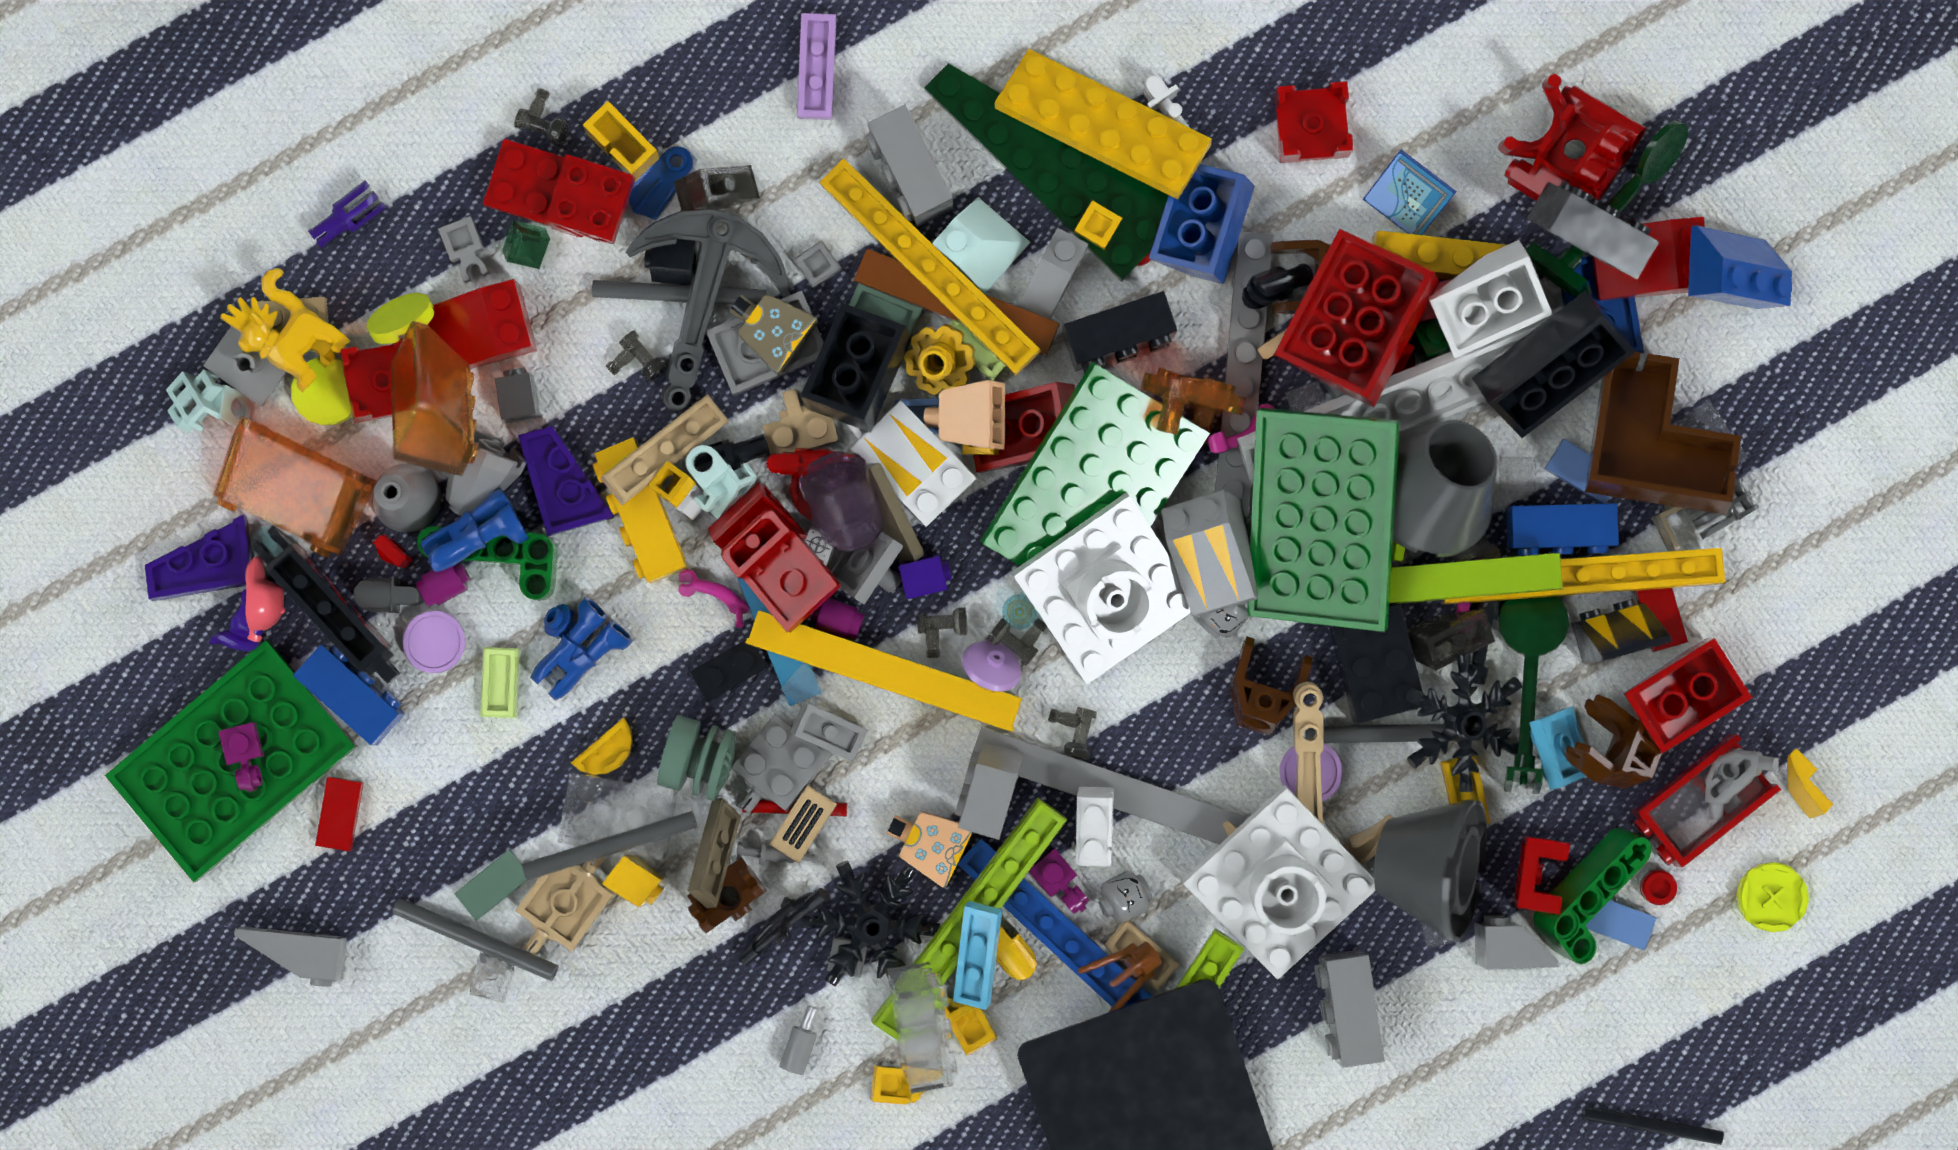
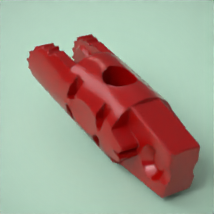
[766,448,857,480]

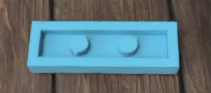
[953,901,1002,1010]

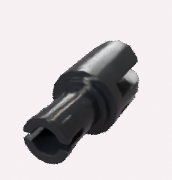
[1242,263,1313,310]
[694,434,770,472]

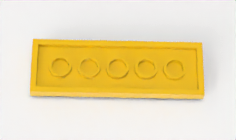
[995,49,1212,199]

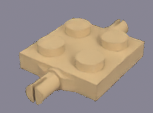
[515,857,614,955]

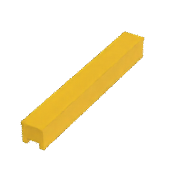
[746,610,1022,732]

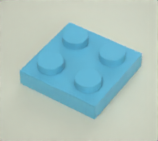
[1529,706,1586,790]

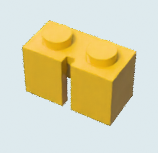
[583,101,659,182]

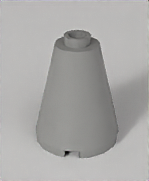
[372,463,442,532]

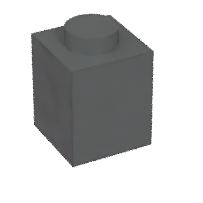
[494,368,541,423]

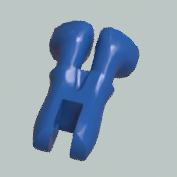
[421,487,529,572]
[530,597,633,701]

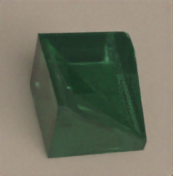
[503,220,550,269]

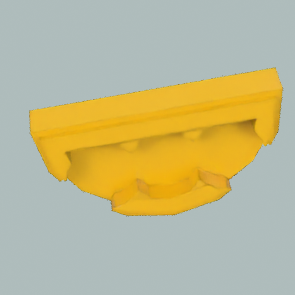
[571,718,633,775]

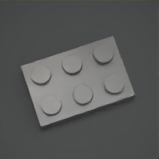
[706,290,824,396]

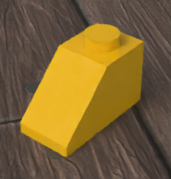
[602,852,664,908]

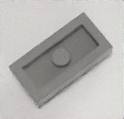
[790,701,868,762]

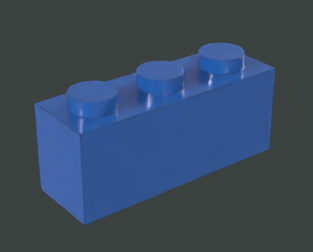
[1506,503,1619,556]
[293,644,405,745]

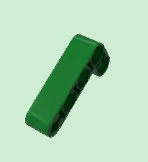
[417,526,558,601]
[1533,827,1651,965]

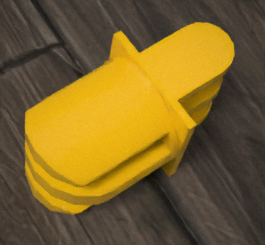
[996,925,1037,980]

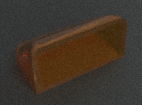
[391,321,478,476]

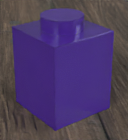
[898,553,952,599]

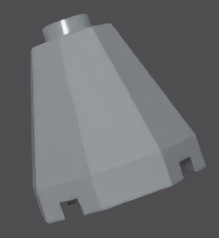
[446,428,527,516]

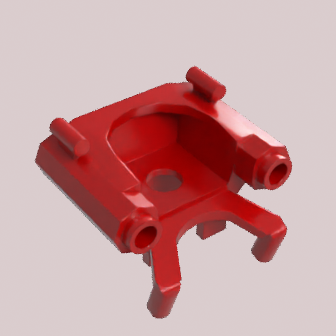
[1498,74,1647,201]

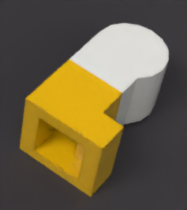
[648,461,703,521]

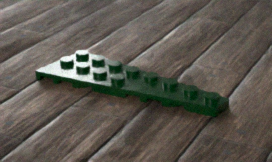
[924,63,1169,282]

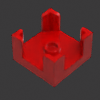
[1274,81,1353,163]
[340,337,425,423]
[1513,835,1570,914]

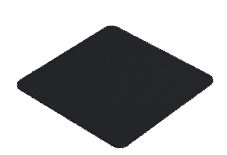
[1017,979,1273,1150]

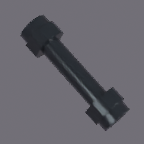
[1470,601,1499,685]

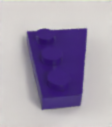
[518,426,615,536]
[145,514,252,601]

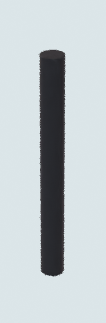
[1582,1106,1724,1145]

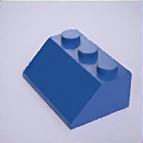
[1149,164,1255,284]
[1688,225,1792,309]

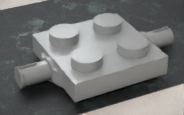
[731,713,830,814]

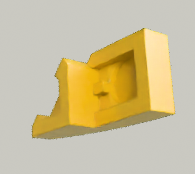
[1787,748,1834,819]
[934,994,998,1056]
[870,1065,943,1105]

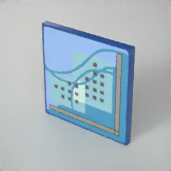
[1363,149,1457,235]

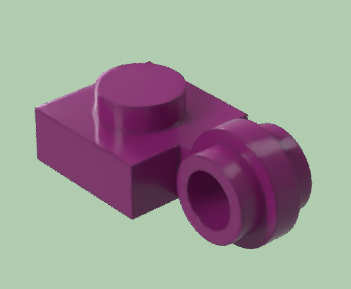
[218,722,264,792]
[1029,848,1090,914]

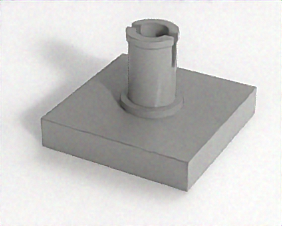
[203,326,287,407]
[830,521,903,604]

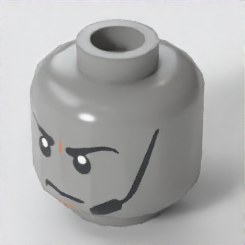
[1197,602,1249,639]
[1097,871,1152,923]

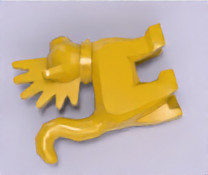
[220,268,350,393]

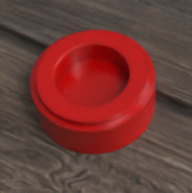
[1640,870,1677,905]

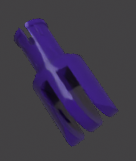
[308,180,387,248]

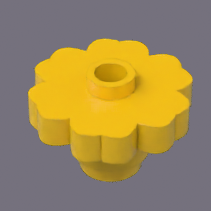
[904,324,976,395]

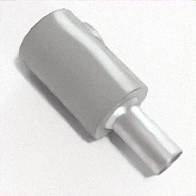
[779,1005,819,1075]

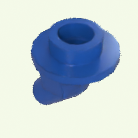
[544,604,594,641]

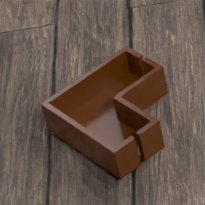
[1585,352,1742,515]

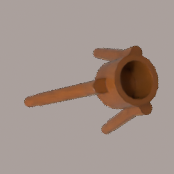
[1078,941,1162,1012]

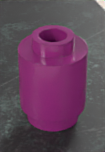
[416,562,471,607]
[811,598,865,640]

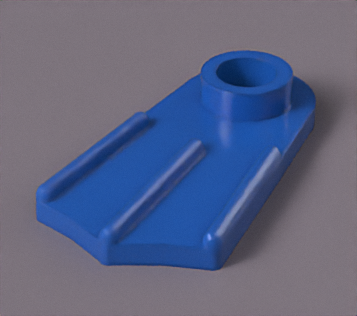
[628,146,693,220]

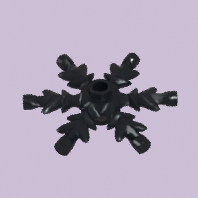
[1406,652,1522,792]
[800,861,940,990]

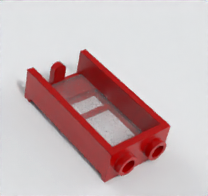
[1631,734,1781,868]

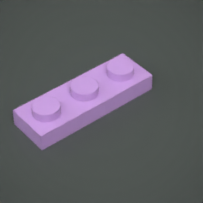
[797,13,837,120]

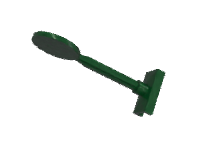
[1526,120,1688,298]
[1498,596,1569,794]

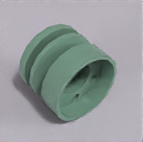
[657,715,736,801]

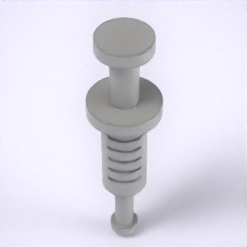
[736,842,819,865]

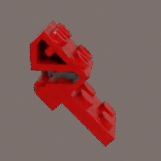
[483,139,635,244]
[708,482,842,633]

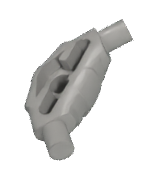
[1705,748,1779,820]

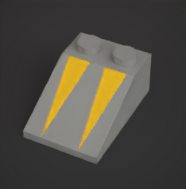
[1161,490,1258,617]

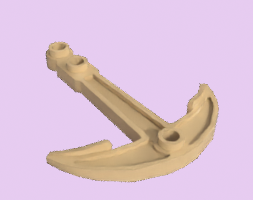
[1223,682,1394,865]

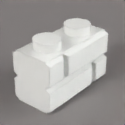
[1076,786,1114,866]

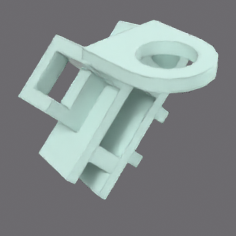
[166,369,251,434]
[686,445,757,519]

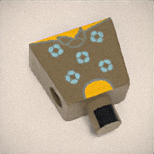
[730,294,818,376]

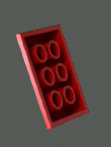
[1274,228,1439,408]

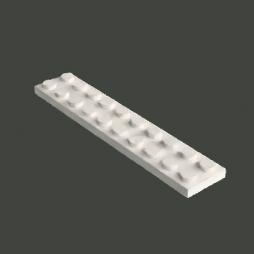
[1237,306,1563,490]

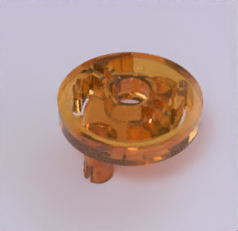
[1140,367,1246,444]

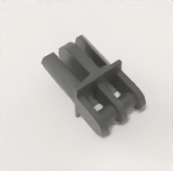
[1685,477,1759,539]
[353,577,424,614]

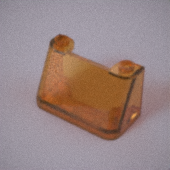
[213,416,377,558]

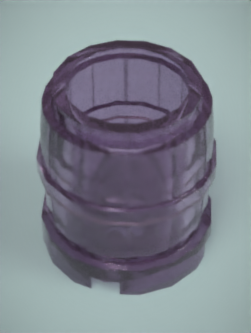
[799,452,883,551]

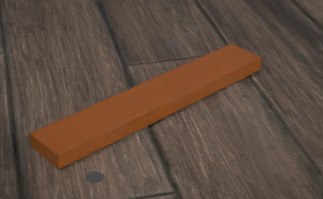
[854,249,1060,357]

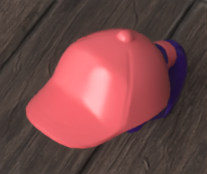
[209,555,285,651]

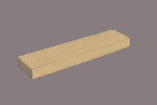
[600,394,729,505]

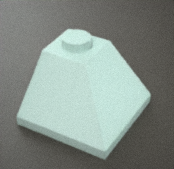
[932,197,1030,294]

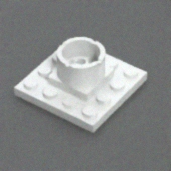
[1011,492,1191,684]
[1182,785,1376,980]

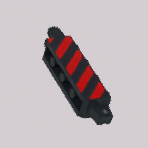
[251,525,401,684]

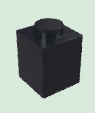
[644,239,697,285]

